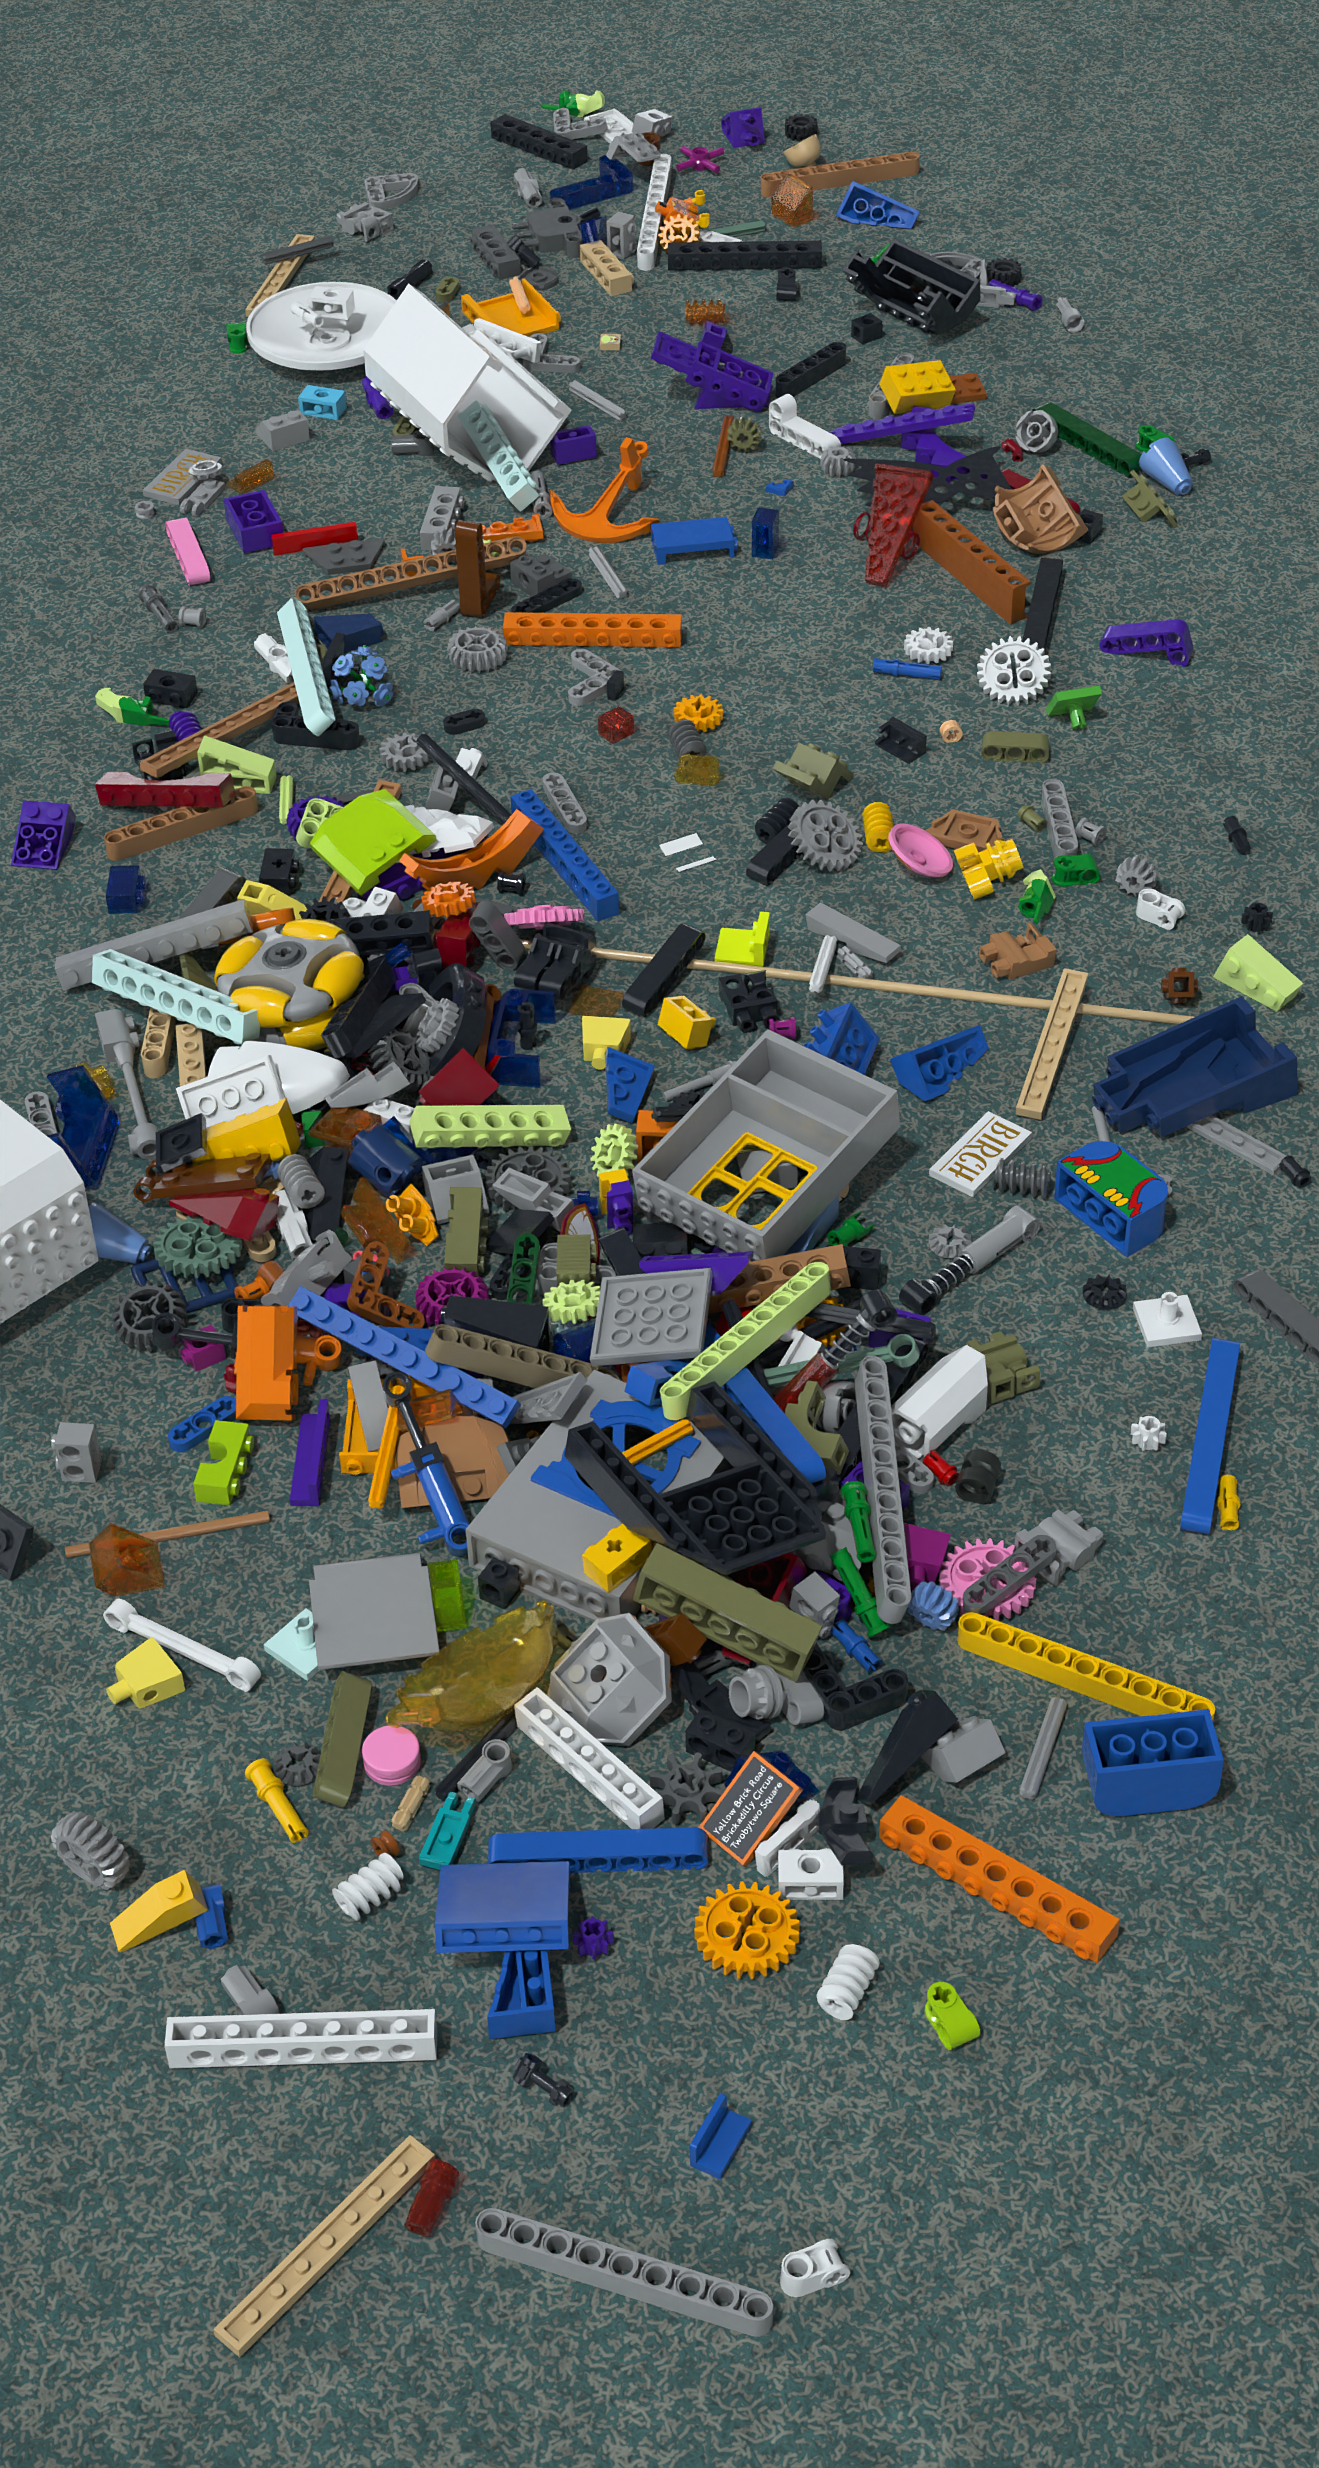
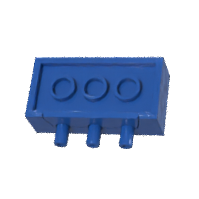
[803,1002,880,1075]

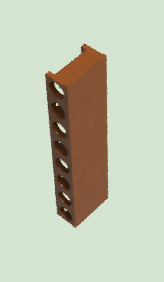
[913,500,1031,625]

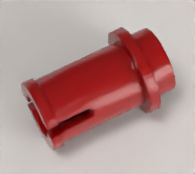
[923,1450,959,1486]

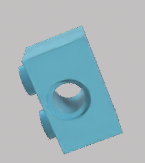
[298,385,347,420]

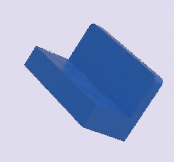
[690,2093,752,2180]

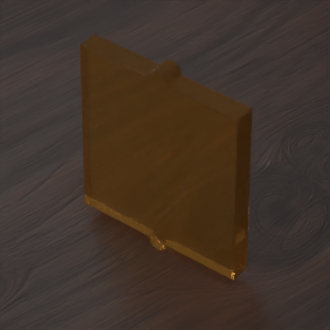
[569,985,624,1018]

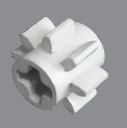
[1131,1416,1167,1451]

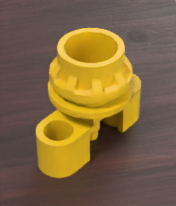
[954,839,1024,900]

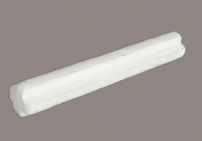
[809,935,837,993]

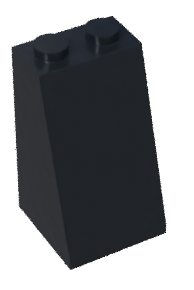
[441,1295,551,1352]

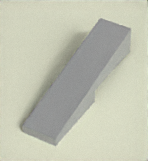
[805,902,901,963]

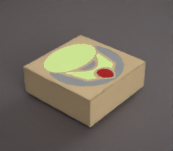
[600,334,621,350]

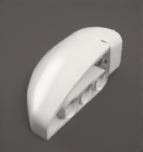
[208,1041,350,1115]

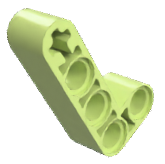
[296,798,343,848]

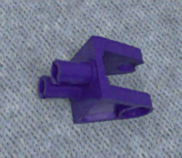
[721,107,765,148]

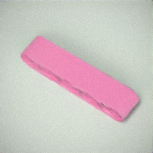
[165,518,210,586]

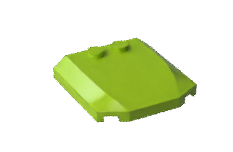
[310,789,437,895]

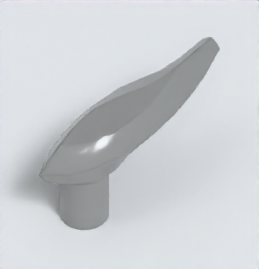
[979,259,988,286]

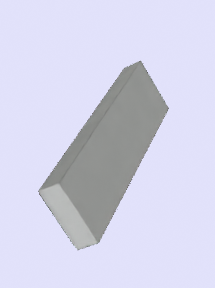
[1187,1115,1286,1175]

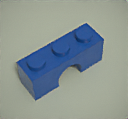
[624,1358,693,1405]

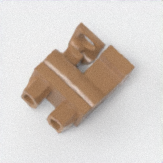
[979,922,1057,980]

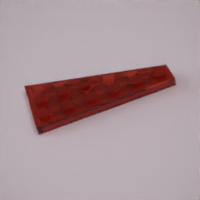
[865,463,934,587]

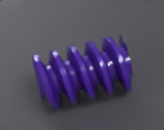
[168,711,202,742]

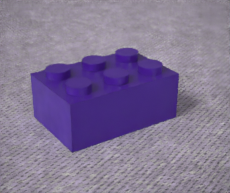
[224,490,283,553]

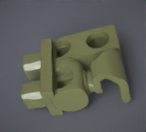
[966,1331,1040,1404]

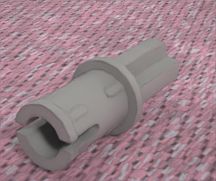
[423,600,460,631]

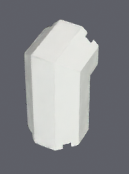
[891,1345,988,1459]

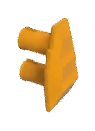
[386,1184,439,1246]

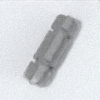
[837,946,873,979]

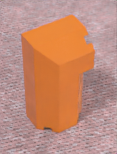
[236,1306,299,1420]

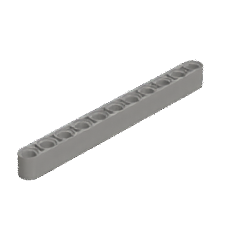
[855,1356,911,1624]

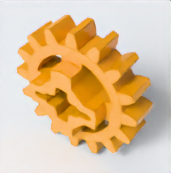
[658,214,701,253]
[674,694,723,732]

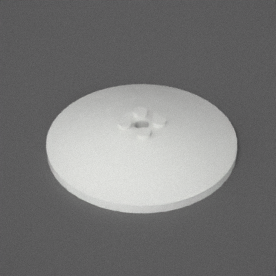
[246,282,397,370]

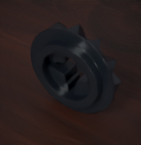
[1083,1274,1127,1310]

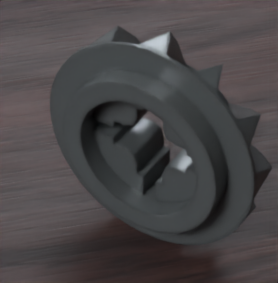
[273,1742,320,1786]

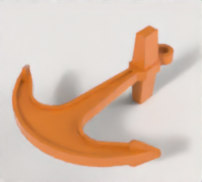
[549,437,660,543]

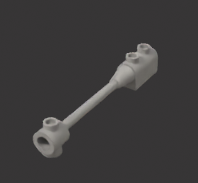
[95,1009,158,1160]

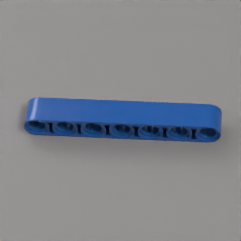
[488,1827,708,1873]

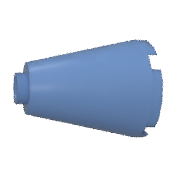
[1139,437,1193,495]
[88,1202,151,1264]

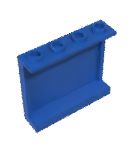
[435,1861,570,1953]

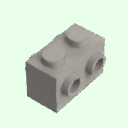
[606,212,637,260]

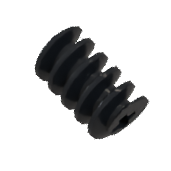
[755,798,800,844]

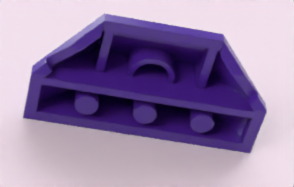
[639,1251,754,1296]

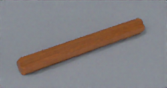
[712,415,735,478]

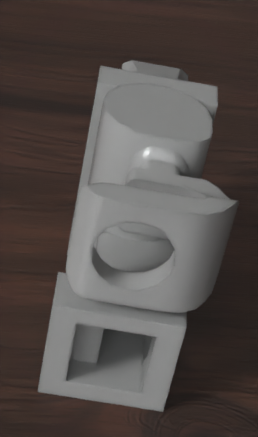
[336,202,394,242]
[1014,1509,1103,1587]

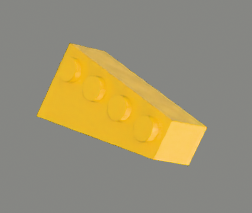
[192,1098,301,1162]

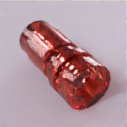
[404,2159,460,2237]

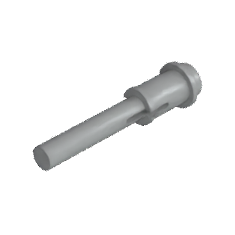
[662,1060,737,1102]

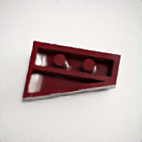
[434,902,481,973]

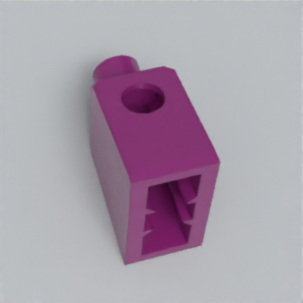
[903,1523,951,1590]

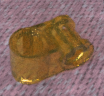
[674,754,720,786]

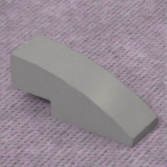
[324,1062,410,1108]
[492,1168,574,1232]
[348,1360,388,1452]

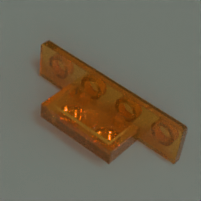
[340,1178,410,1263]

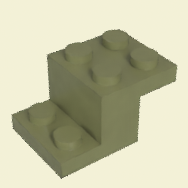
[773,743,854,799]

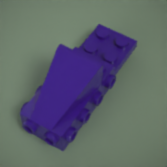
[651,331,773,412]

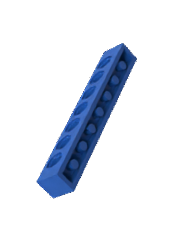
[510,789,619,922]

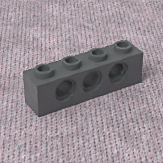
[470,224,521,280]

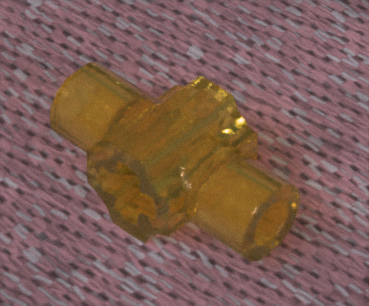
[74,1062,114,1100]

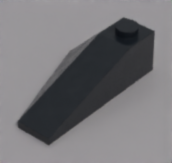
[302,1147,352,1243]
[856,1690,958,1805]

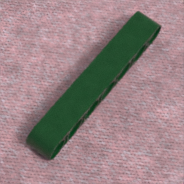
[1032,402,1142,477]

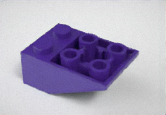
[11,800,76,870]

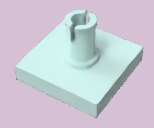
[264,1608,320,1681]

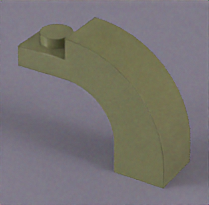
[785,1381,849,1475]

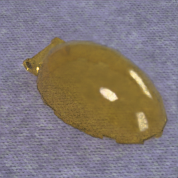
[386,1599,558,1733]

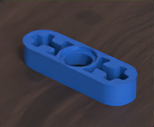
[168,1396,236,1452]

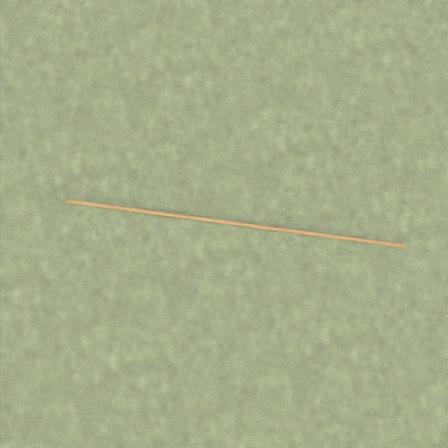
[434,929,1194,1025]

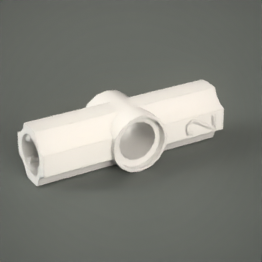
[254,633,294,684]
[275,1190,313,1259]

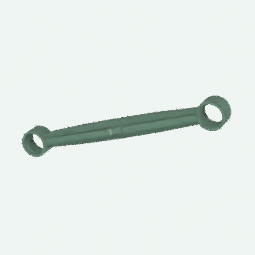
[763,1334,920,1388]

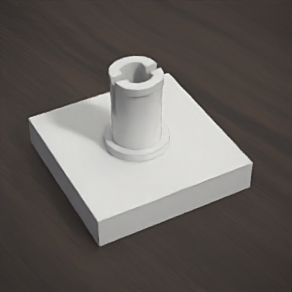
[1133,1292,1202,1347]

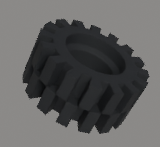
[785,114,818,142]
[986,258,1022,287]

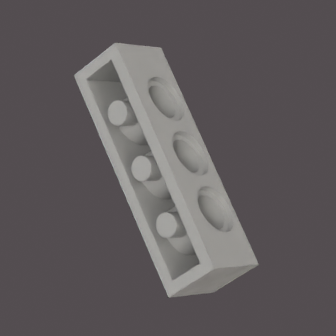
[420,486,464,550]

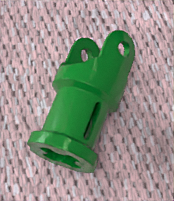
[827,1211,874,1246]

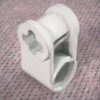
[1136,889,1185,930]
[780,2239,850,2297]

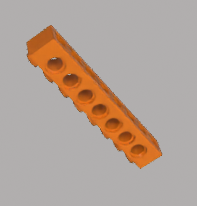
[503,612,682,647]
[879,1795,1120,1963]

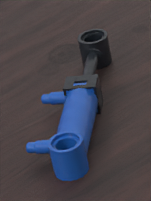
[383,1371,470,1557]

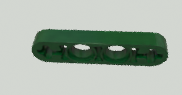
[507,1233,540,1305]

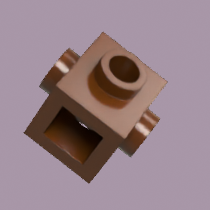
[1161,967,1198,1004]

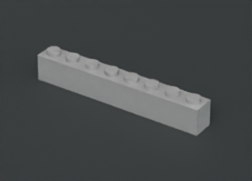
[55,899,253,991]

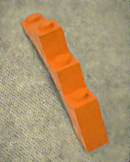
[399,809,544,891]

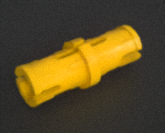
[1217,1475,1241,1530]

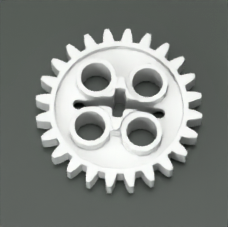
[977,636,1051,706]

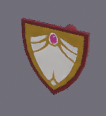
[560,1203,600,1265]

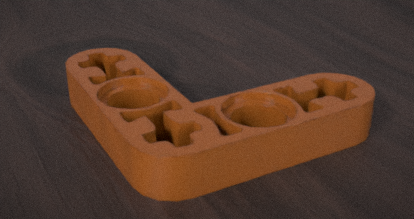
[347,1241,425,1328]

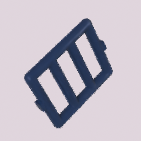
[131,1253,238,1313]

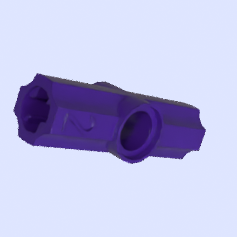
[362,376,393,419]

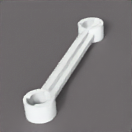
[103,1599,261,1692]

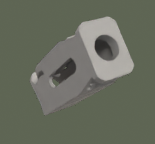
[261,1230,353,1320]

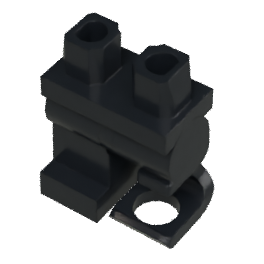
[131,730,186,781]
[719,970,777,1032]

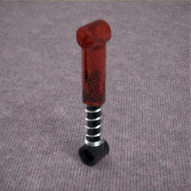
[774,1289,897,1414]

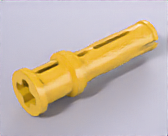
[245,1758,309,1843]

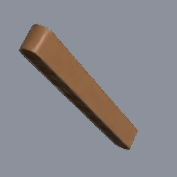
[761,152,920,197]

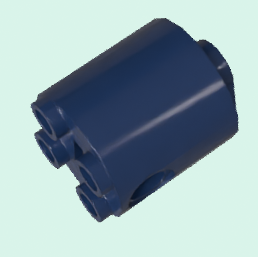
[348,1124,427,1200]

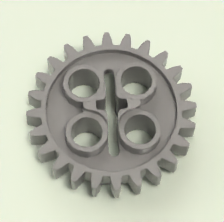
[788,800,863,872]

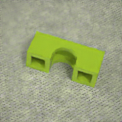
[193,1420,254,1506]

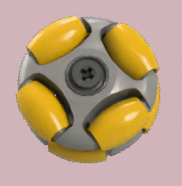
[214,919,364,1051]

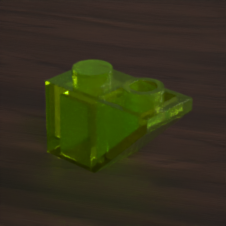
[428,1559,467,1632]

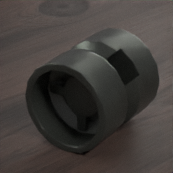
[955,1449,1001,1504]

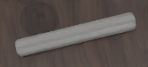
[569,380,627,421]
[589,546,628,599]
[1020,1697,1067,1800]

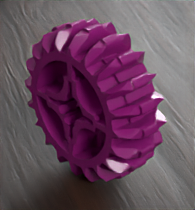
[415,1266,489,1326]

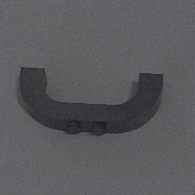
[429,963,486,1077]

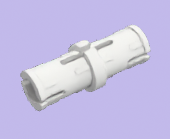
[291,302,324,327]

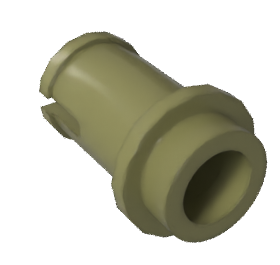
[1017,805,1047,833]

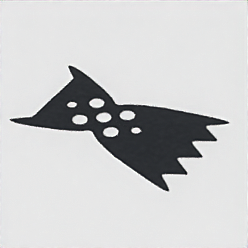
[843,446,1012,521]

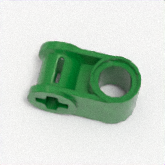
[226,322,248,354]
[1136,425,1176,453]
[1052,854,1101,887]

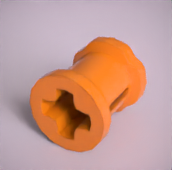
[234,1276,270,1299]

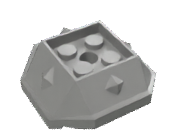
[547,1613,672,1746]

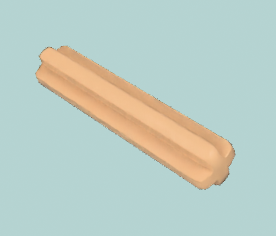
[509,277,531,314]

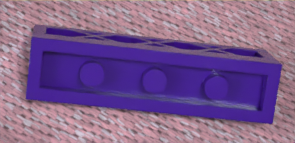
[290,1399,331,1506]

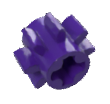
[573,1916,614,1960]

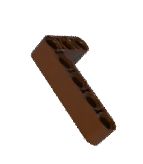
[455,520,500,618]

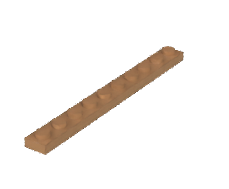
[140,682,299,778]

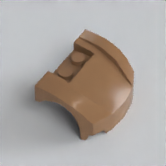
[993,464,1088,554]
[396,1416,511,1508]

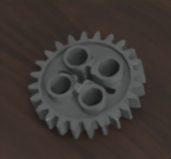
[485,1146,571,1212]

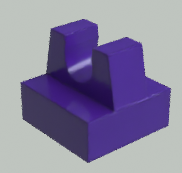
[389,966,418,992]

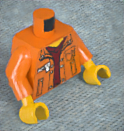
[655,190,710,237]

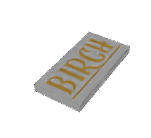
[143,449,222,505]

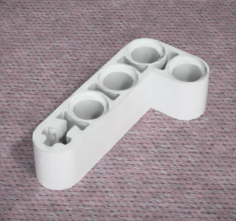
[769,394,841,459]

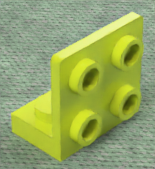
[715,912,770,967]

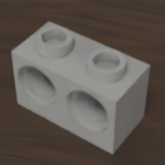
[51,1422,102,1483]
[789,1572,840,1639]

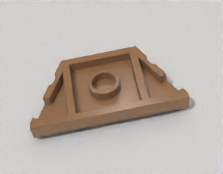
[921,809,1003,853]

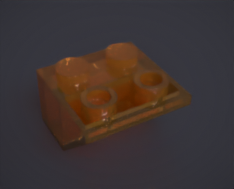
[309,1107,382,1150]

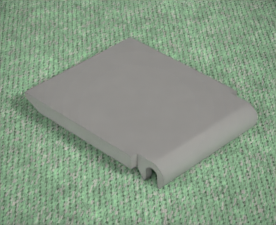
[309,1553,440,1670]

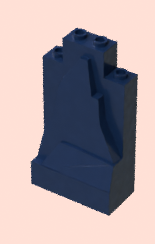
[1092,996,1298,1138]

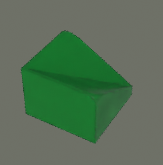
[302,1111,325,1148]

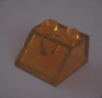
[771,173,813,228]
[89,1523,164,1596]

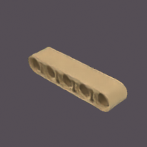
[141,1007,177,1078]

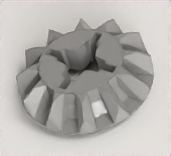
[189,460,222,480]
[928,1224,972,1258]

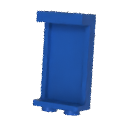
[651,517,738,565]

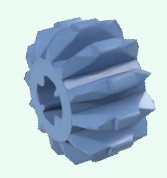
[908,1581,959,1630]

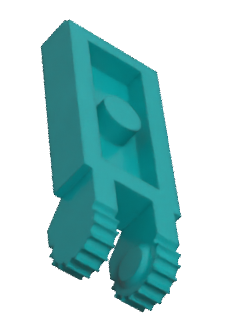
[419,1792,477,1870]

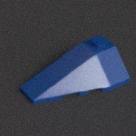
[836,181,920,229]
[890,1025,989,1101]

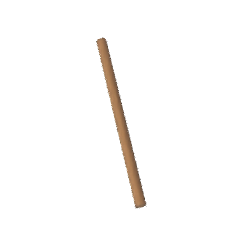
[65,1511,270,1558]

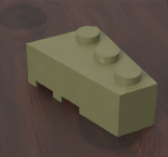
[444,1187,489,1277]

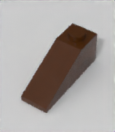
[644,1613,707,1666]

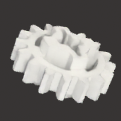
[904,627,953,664]

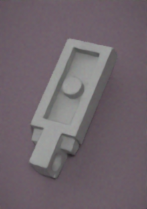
[977,285,1016,308]

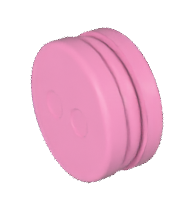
[362,1725,421,1786]

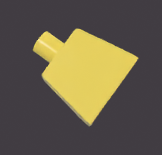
[582,1016,631,1070]
[106,1637,185,1709]

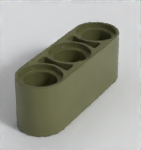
[981,731,1050,763]

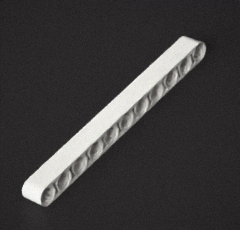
[637,154,672,271]

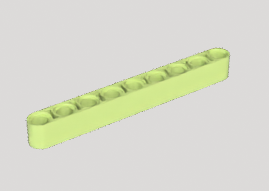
[660,1262,831,1420]

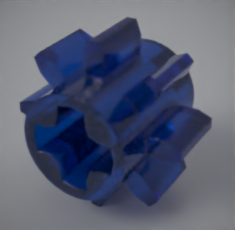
[570,1191,598,1216]

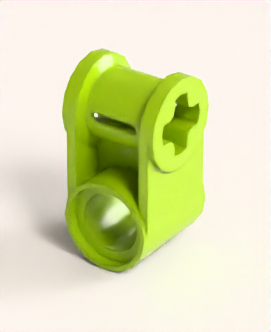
[924,1982,980,2050]

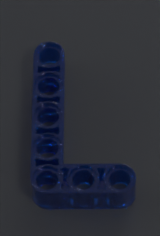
[550,155,633,210]

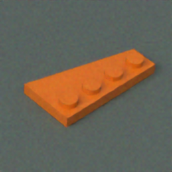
[482,514,543,542]

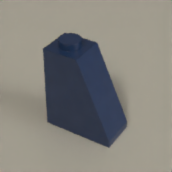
[314,614,383,654]

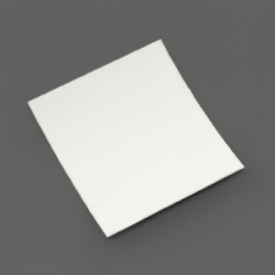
[659,833,716,872]

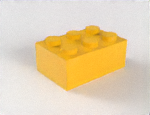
[879,360,956,414]

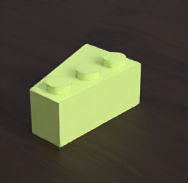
[197,736,277,794]
[1213,934,1304,1012]

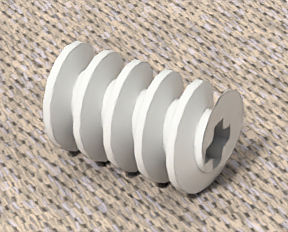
[332,1853,404,1921]
[817,1944,880,2020]

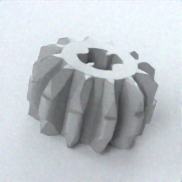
[820,446,856,478]
[430,527,456,564]
[1115,855,1158,898]

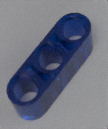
[579,216,607,244]

